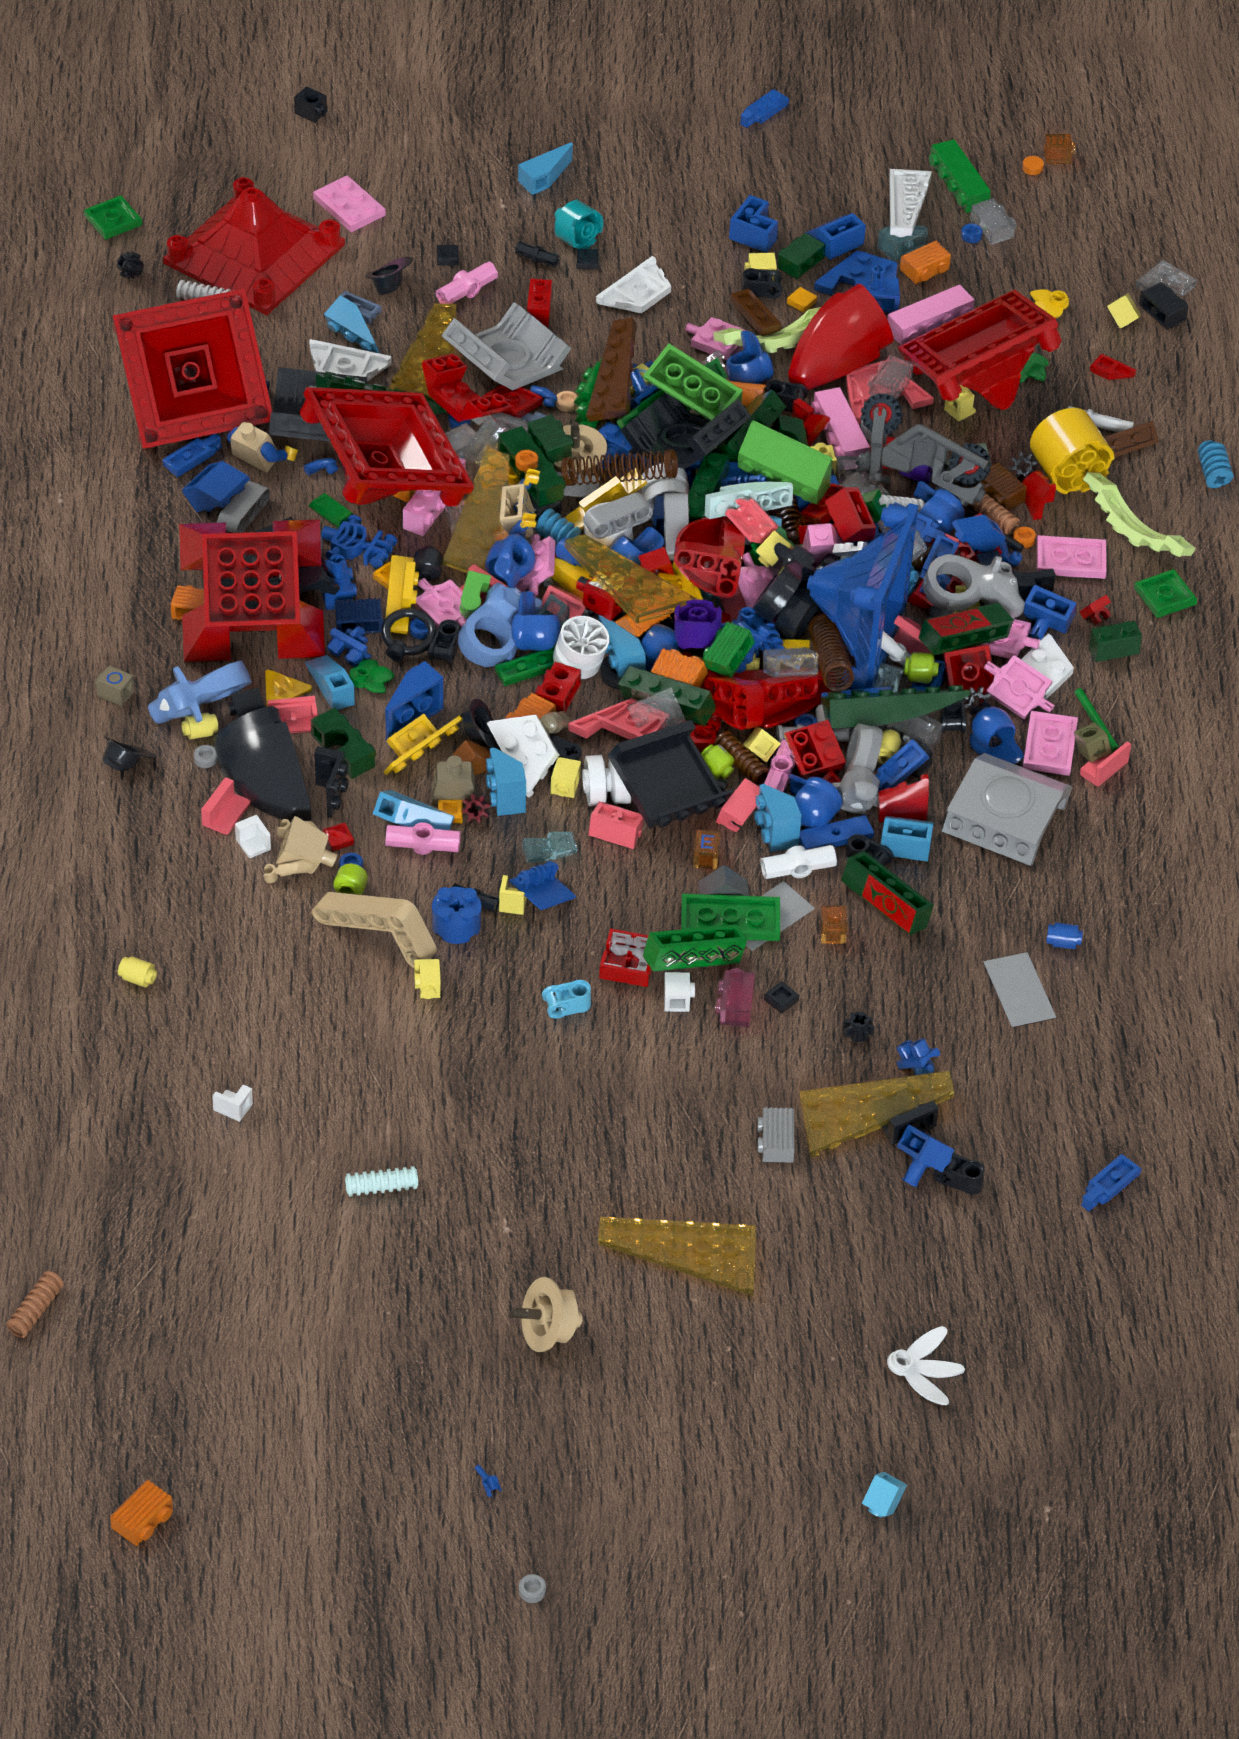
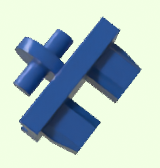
[327,626,372,667]
[896,1038,941,1079]

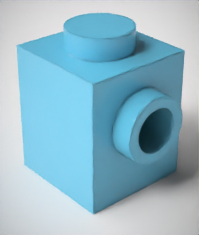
[862,1472,907,1517]

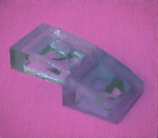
[521,832,577,862]

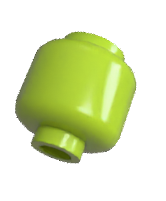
[904,652,939,684]
[701,744,734,779]
[333,863,368,895]

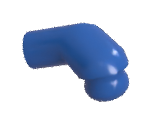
[530,385,557,408]
[303,458,339,476]
[999,541,1022,567]
[737,621,771,642]

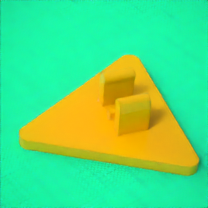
[265,670,312,707]

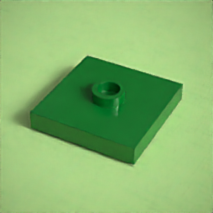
[84,195,143,240]
[1134,569,1198,618]

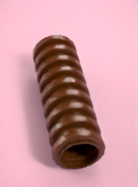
[714,731,769,785]

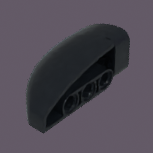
[212,706,311,823]

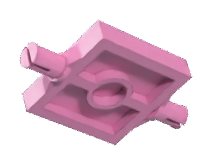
[685,317,746,360]
[516,534,555,597]
[738,553,782,624]
[413,578,467,629]
[983,619,1040,659]
[984,655,1055,720]

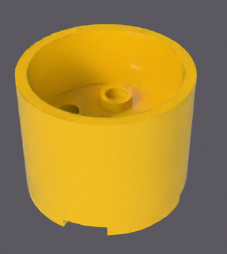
[1030,408,1114,494]

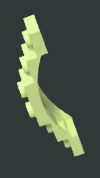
[713,307,821,353]
[1083,472,1196,557]

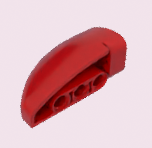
[788,284,894,391]
[674,516,745,598]
[703,669,836,730]

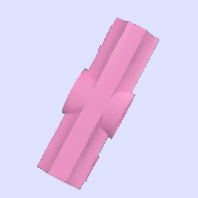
[436,261,498,307]
[764,740,796,792]
[385,823,461,855]

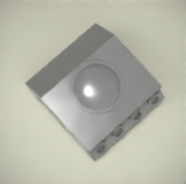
[442,302,572,391]
[942,753,1073,866]

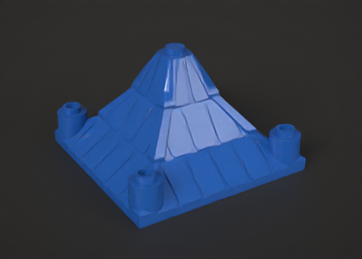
[807,503,918,690]

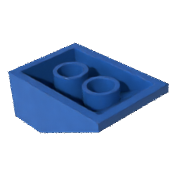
[385,661,443,741]

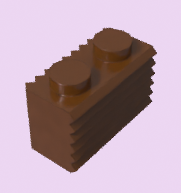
[975,462,1027,511]

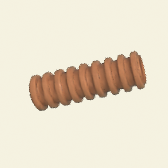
[968,486,1020,535]
[6,1271,64,1338]

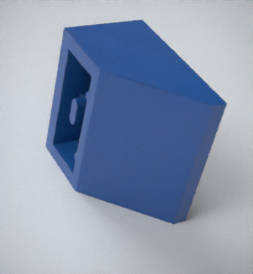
[805,213,866,260]
[181,461,250,512]

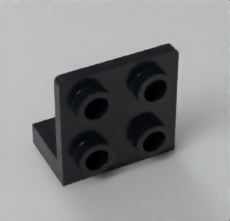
[314,746,349,818]
[868,1088,939,1145]

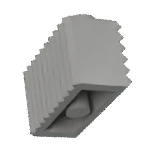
[757,1107,795,1163]

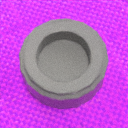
[194,745,218,768]
[519,1574,546,1603]

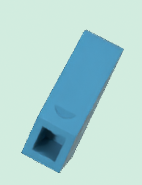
[518,143,573,195]
[324,295,380,354]
[599,615,646,677]
[305,655,355,710]
[373,790,454,830]

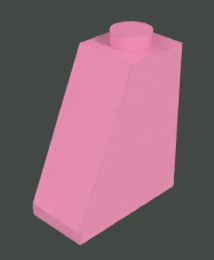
[802,523,845,568]

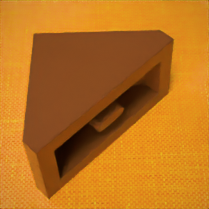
[446,740,490,775]

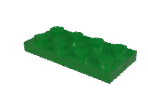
[681,894,780,941]

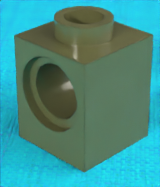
[1074,723,1112,763]

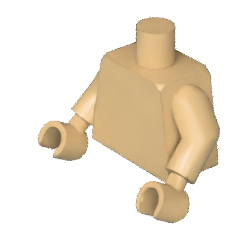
[263,816,337,883]

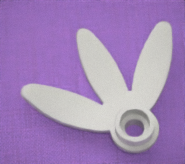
[887,1326,965,1405]

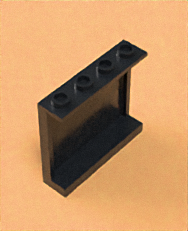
[607,720,733,829]

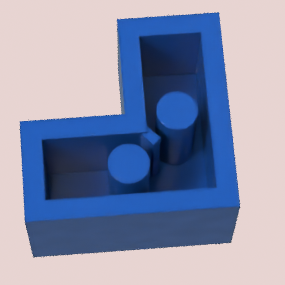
[729,195,778,253]

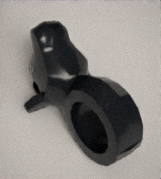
[752,542,817,622]
[775,553,841,640]

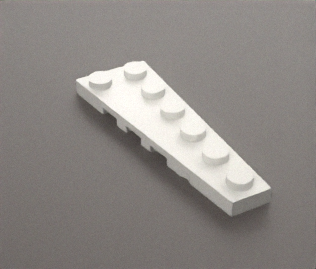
[889,169,932,237]

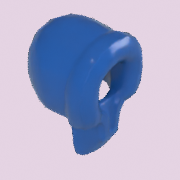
[726,331,774,384]
[914,481,965,535]
[606,527,665,583]
[485,534,536,587]
[511,591,561,651]
[637,624,683,672]
[970,706,1024,764]
[788,774,842,828]

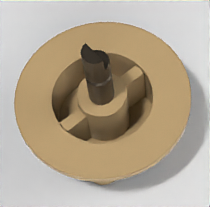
[553,422,607,475]
[508,1277,582,1352]

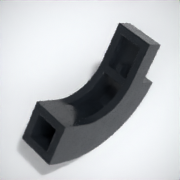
[975,550,1056,602]

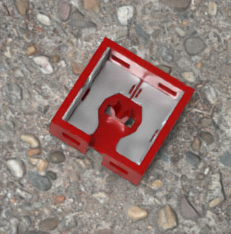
[599,928,652,987]

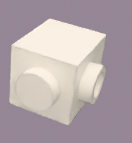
[664,972,695,1012]

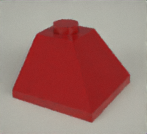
[943,644,994,693]

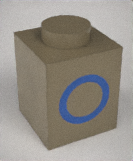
[95,665,134,707]

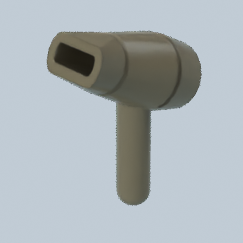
[540,711,573,735]

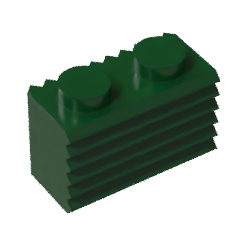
[777,233,826,280]
[527,414,574,464]
[1089,620,1142,662]

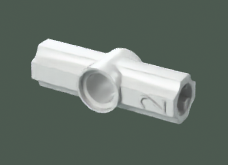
[761,845,837,879]

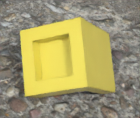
[1107,293,1141,328]
[743,727,781,762]
[499,875,527,915]

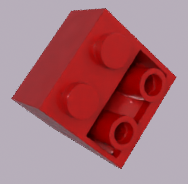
[825,487,876,542]
[784,720,846,778]

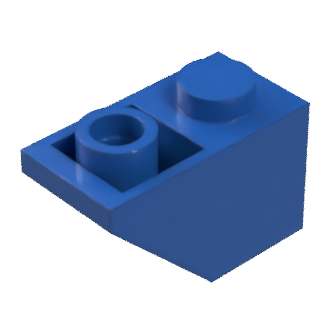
[952,515,1007,553]

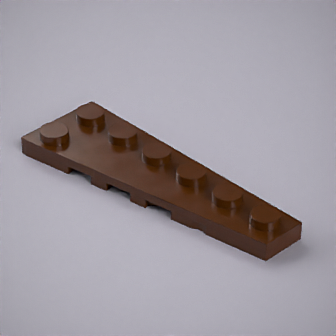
[586,317,636,422]

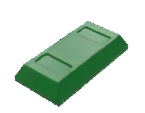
[308,493,354,529]

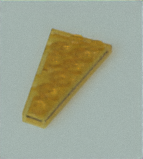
[388,304,456,399]
[443,448,509,586]
[564,534,697,624]
[799,1071,954,1158]
[598,1217,756,1296]

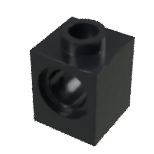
[294,86,328,123]

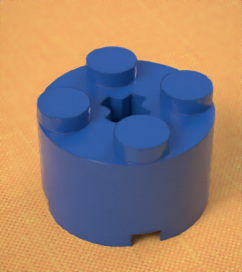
[432,887,481,944]

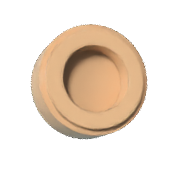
[556,391,577,412]

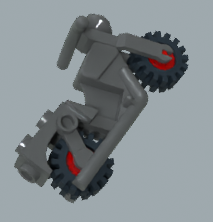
[855,394,992,507]

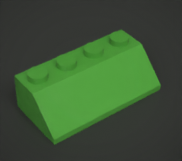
[643,343,743,421]
[738,420,833,505]

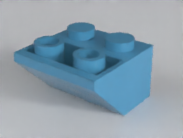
[486,748,526,816]
[754,784,801,852]
[881,816,934,862]

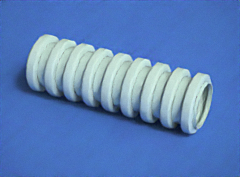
[345,1166,418,1197]

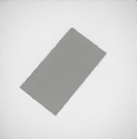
[746,881,815,951]
[983,952,1056,1027]

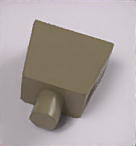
[431,755,477,805]

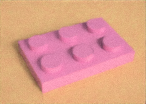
[313,175,386,232]
[1037,535,1106,579]
[1023,711,1078,776]

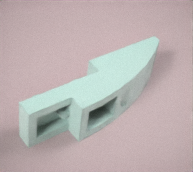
[705,482,793,519]

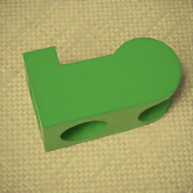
[460,570,491,619]

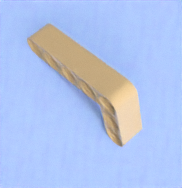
[312,892,437,968]

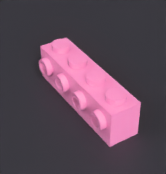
[888,285,975,345]
[811,387,870,468]
[403,458,468,536]

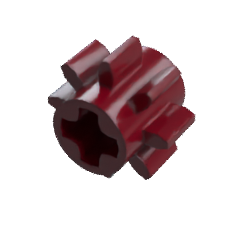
[461,792,492,823]

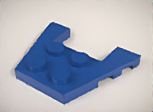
[814,250,897,314]

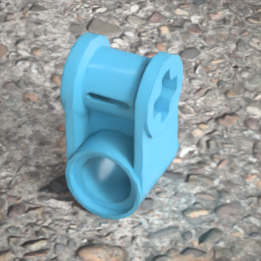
[542,980,591,1019]

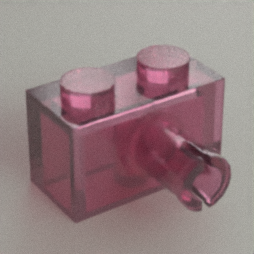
[715,968,755,1027]

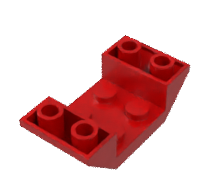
[422,353,512,422]

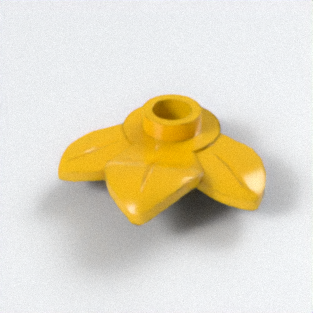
[1030,289,1069,318]

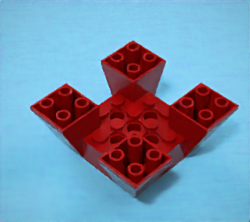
[179,519,325,662]

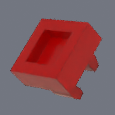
[1079,595,1111,625]

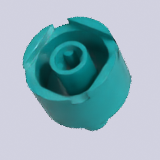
[554,199,604,249]

